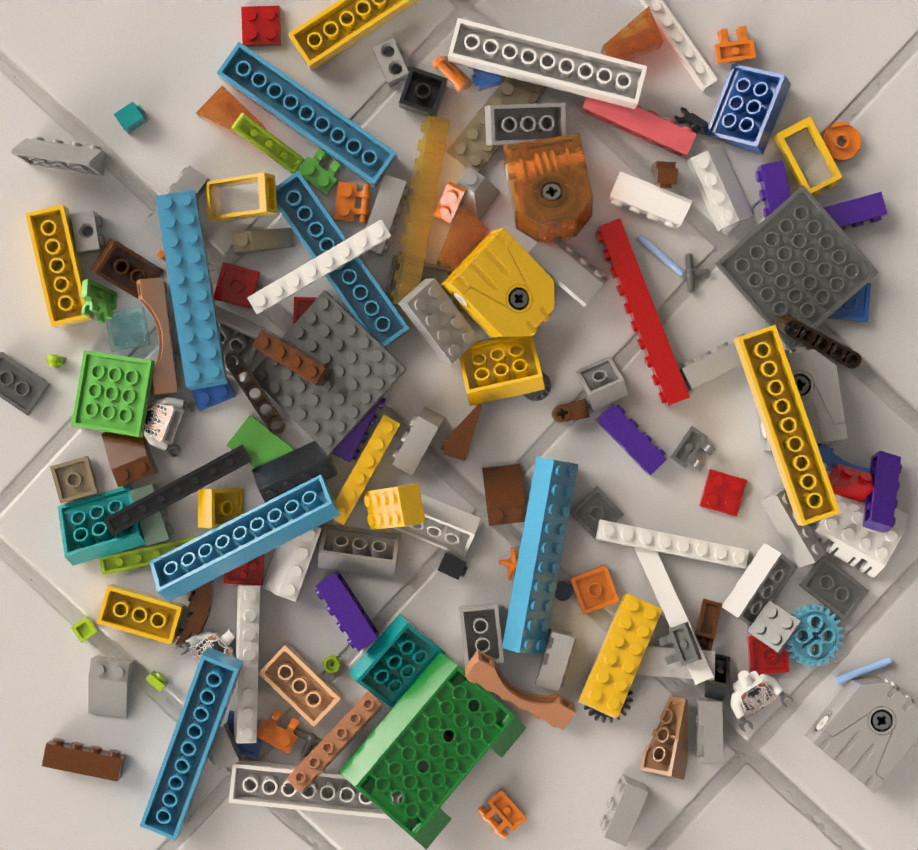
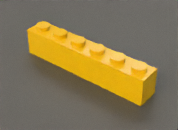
[334,415,401,525]

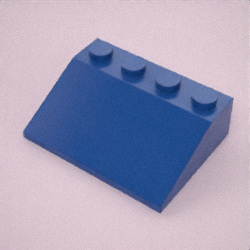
[705,64,791,155]

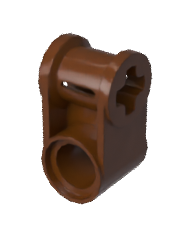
[552,399,590,422]

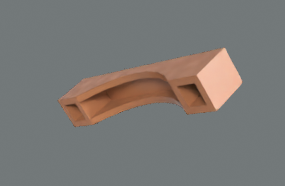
[136,277,180,396]
[465,650,576,730]

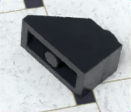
[704,654,730,701]

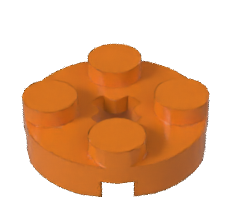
[822,122,861,161]

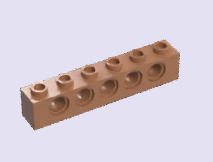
[286,692,382,795]

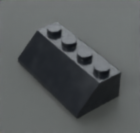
[252,441,338,503]

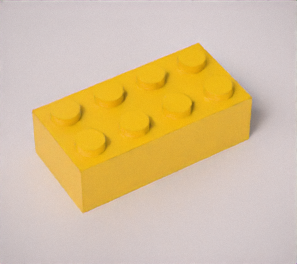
[364,483,426,529]
[97,584,186,644]

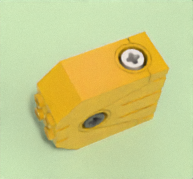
[440,227,554,337]

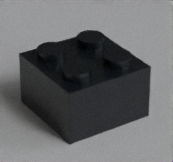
[399,66,448,120]

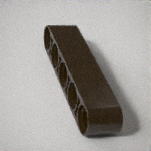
[777,315,862,369]
[225,351,285,434]

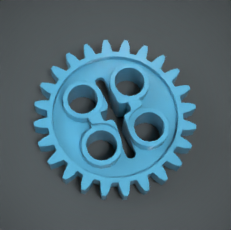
[785,604,844,667]

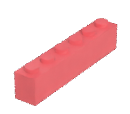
[581,97,697,159]

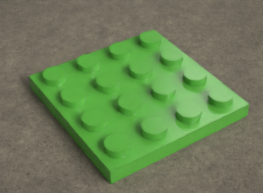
[71,350,155,438]

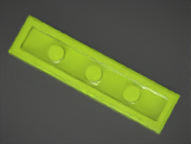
[231,113,304,174]

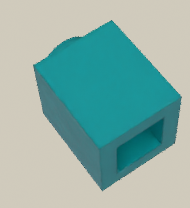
[114,101,147,134]

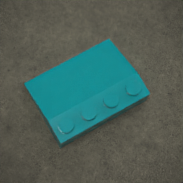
[57,485,146,566]
[349,613,446,708]

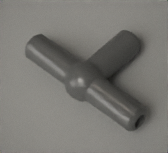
[685,253,709,292]
[293,728,323,757]

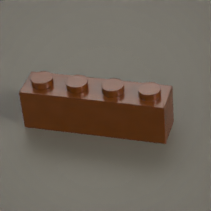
[252,329,333,386]
[42,738,126,781]

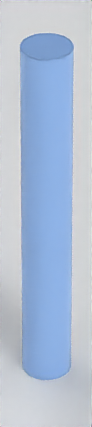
[636,234,685,276]
[835,657,893,684]

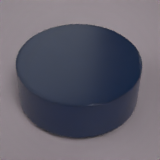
[555,581,573,601]

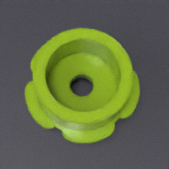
[45,354,64,368]
[323,655,342,674]

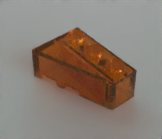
[601,7,664,61]
[196,86,266,141]
[436,204,489,275]

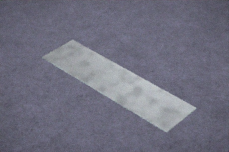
[636,646,715,680]

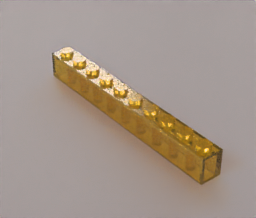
[390,115,450,307]

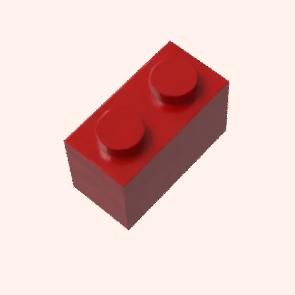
[828,463,874,502]

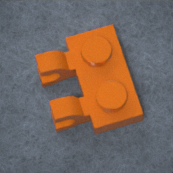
[714,26,756,65]
[257,708,299,754]

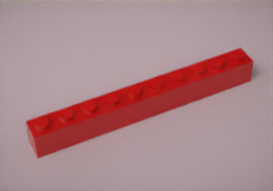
[596,218,690,406]

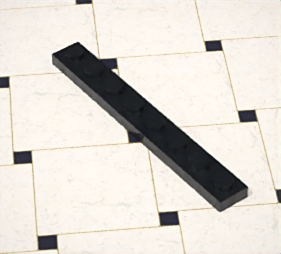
[104,444,252,536]

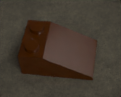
[90,237,164,299]
[440,404,482,461]
[102,432,159,487]
[482,464,526,526]

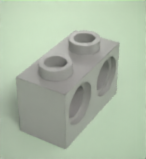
[373,38,411,87]

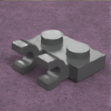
[670,426,716,471]
[658,622,702,666]

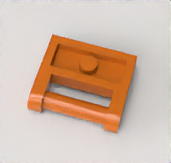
[432,56,473,92]

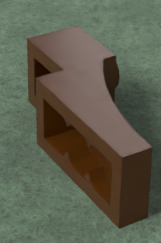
[651,161,678,189]
[694,598,722,651]

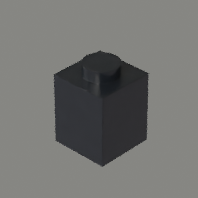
[437,552,468,580]

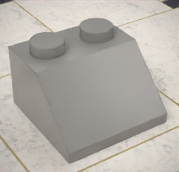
[575,357,629,411]

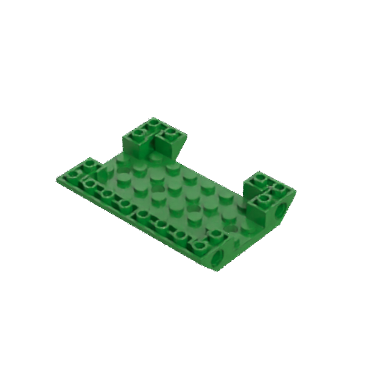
[338,652,526,850]

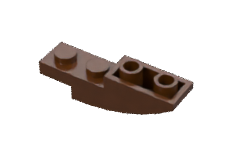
[175,580,214,648]

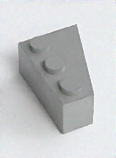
[695,698,725,764]

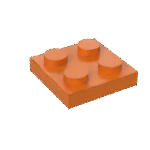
[570,564,619,614]

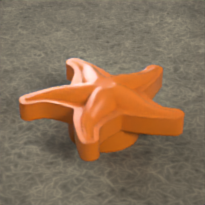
[498,547,519,580]

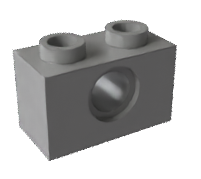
[71,211,106,255]

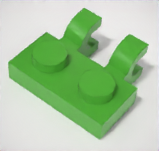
[296,148,342,196]
[82,279,117,323]

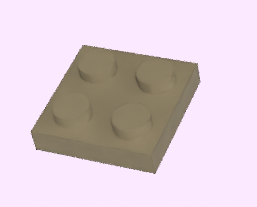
[50,456,99,503]

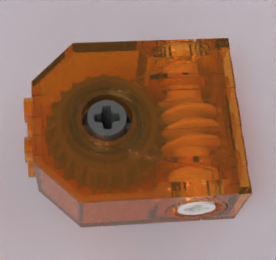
[503,133,593,243]

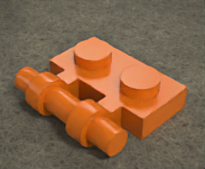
[334,181,372,223]
[477,788,527,839]

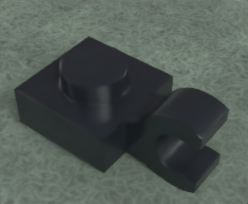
[674,107,708,135]

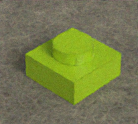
[70,616,99,643]
[145,671,168,692]

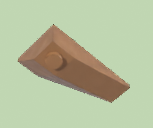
[640,697,688,780]

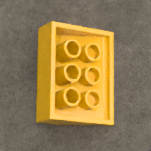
[459,336,545,406]

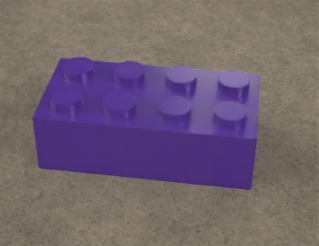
[315,570,380,651]

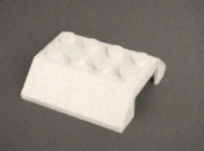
[811,494,908,578]

